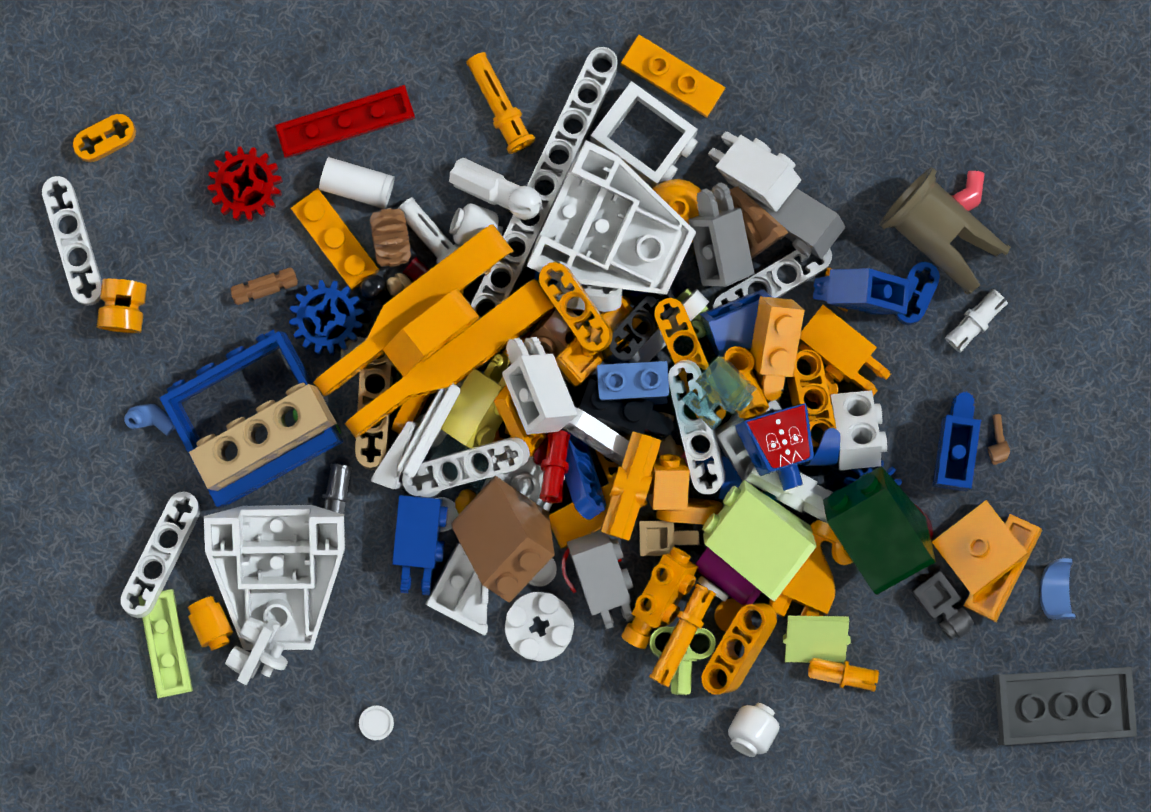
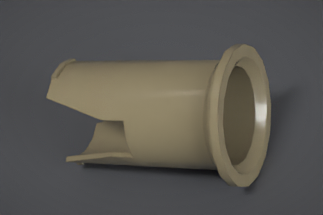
[879,167,1011,295]

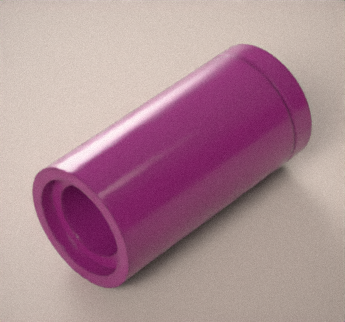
[695,548,761,606]

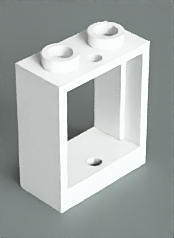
[590,81,698,187]

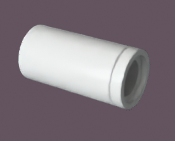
[319,157,395,209]

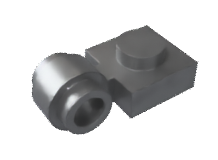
[911,571,974,640]

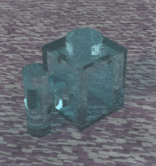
[682,355,757,430]

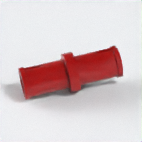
[539,430,570,503]

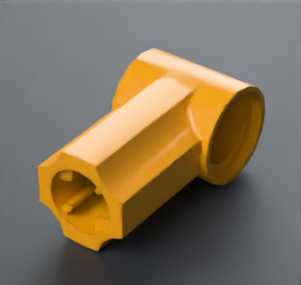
[714,346,769,421]

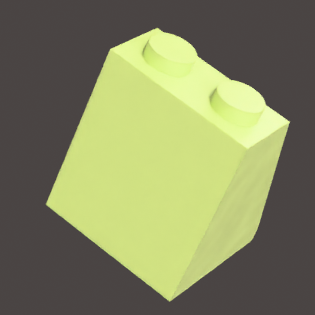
[702,480,817,602]

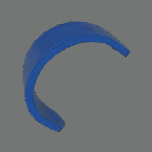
[803,426,840,466]

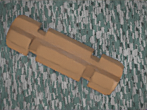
[230,268,298,305]

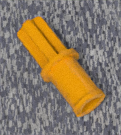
[808,658,879,692]

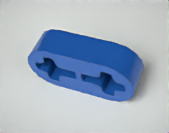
[894,262,940,325]

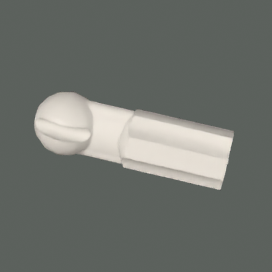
[449,158,542,220]

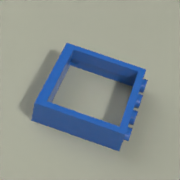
[159,329,344,508]

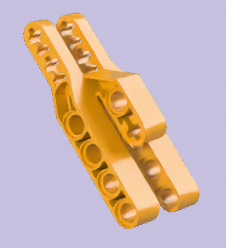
[313,224,556,438]

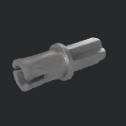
[322,464,352,514]

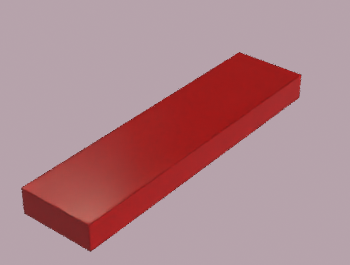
[275,85,415,159]

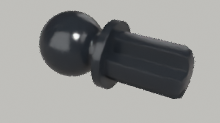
[360,274,388,325]

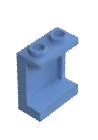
[597,361,669,405]

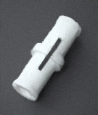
[945,289,1008,353]

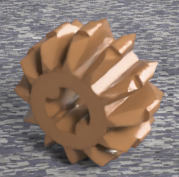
[370,208,411,267]

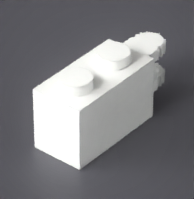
[708,131,801,212]
[502,337,578,435]

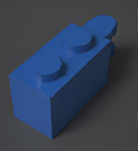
[932,391,981,492]
[392,495,448,596]

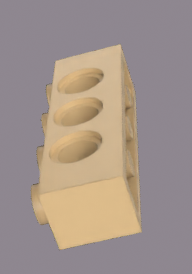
[189,383,337,491]

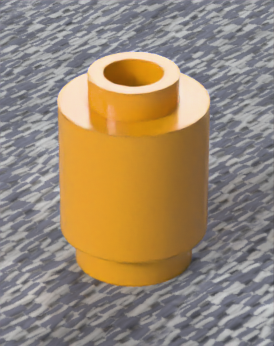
[188,596,233,651]

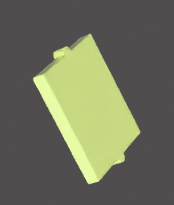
[783,615,851,663]

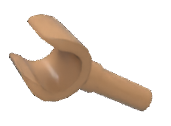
[987,414,1010,465]

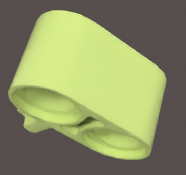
[649,627,716,695]

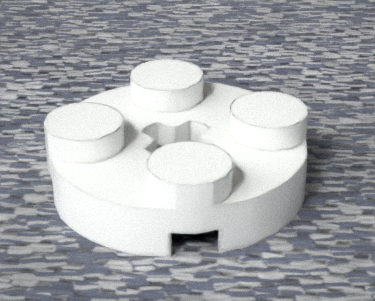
[505,592,574,661]

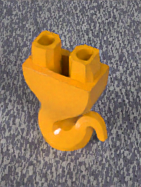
[768,520,853,617]

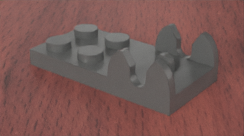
[992,667,1137,745]

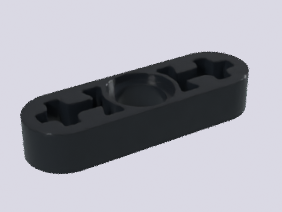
[601,291,675,364]

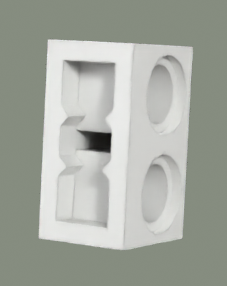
[831,390,887,470]

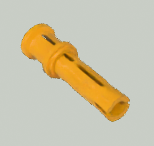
[466,52,535,154]

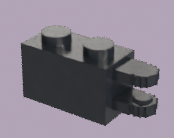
[576,379,674,441]

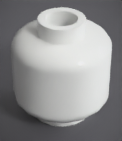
[449,203,503,246]
[728,703,780,757]

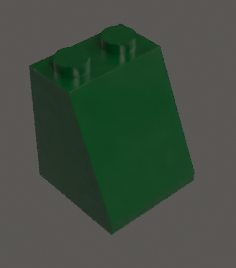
[823,466,936,595]

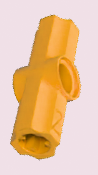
[600,431,661,541]

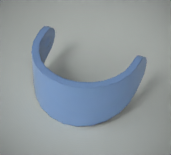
[1040,558,1075,620]

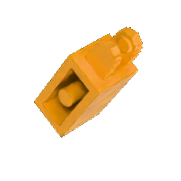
[750,296,805,402]
[798,305,891,396]

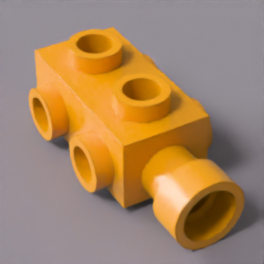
[621,547,699,649]

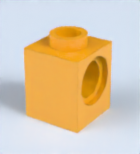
[647,454,690,510]

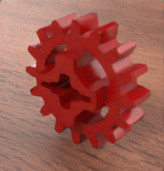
[207,146,283,222]

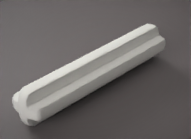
[397,384,460,478]

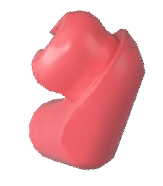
[951,171,985,211]

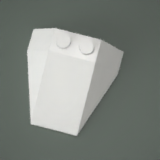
[527,140,696,294]
[204,505,345,650]

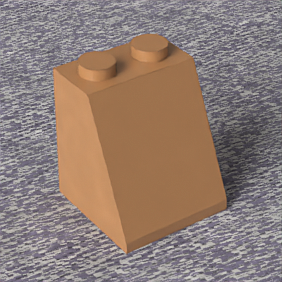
[451,476,554,603]

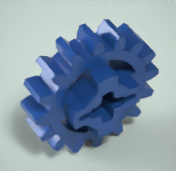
[289,280,364,355]

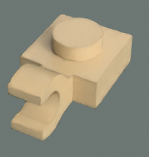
[639,521,699,556]

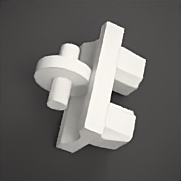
[225,617,288,685]

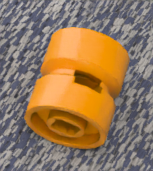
[97,278,147,333]

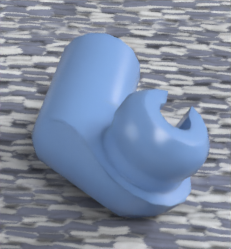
[124,404,175,436]

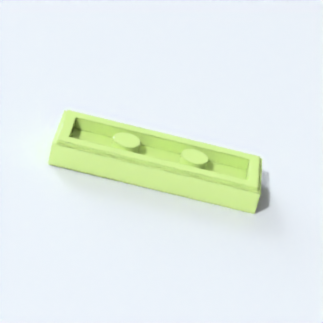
[138,589,193,698]

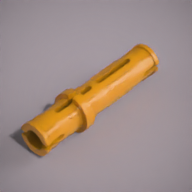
[649,584,716,687]

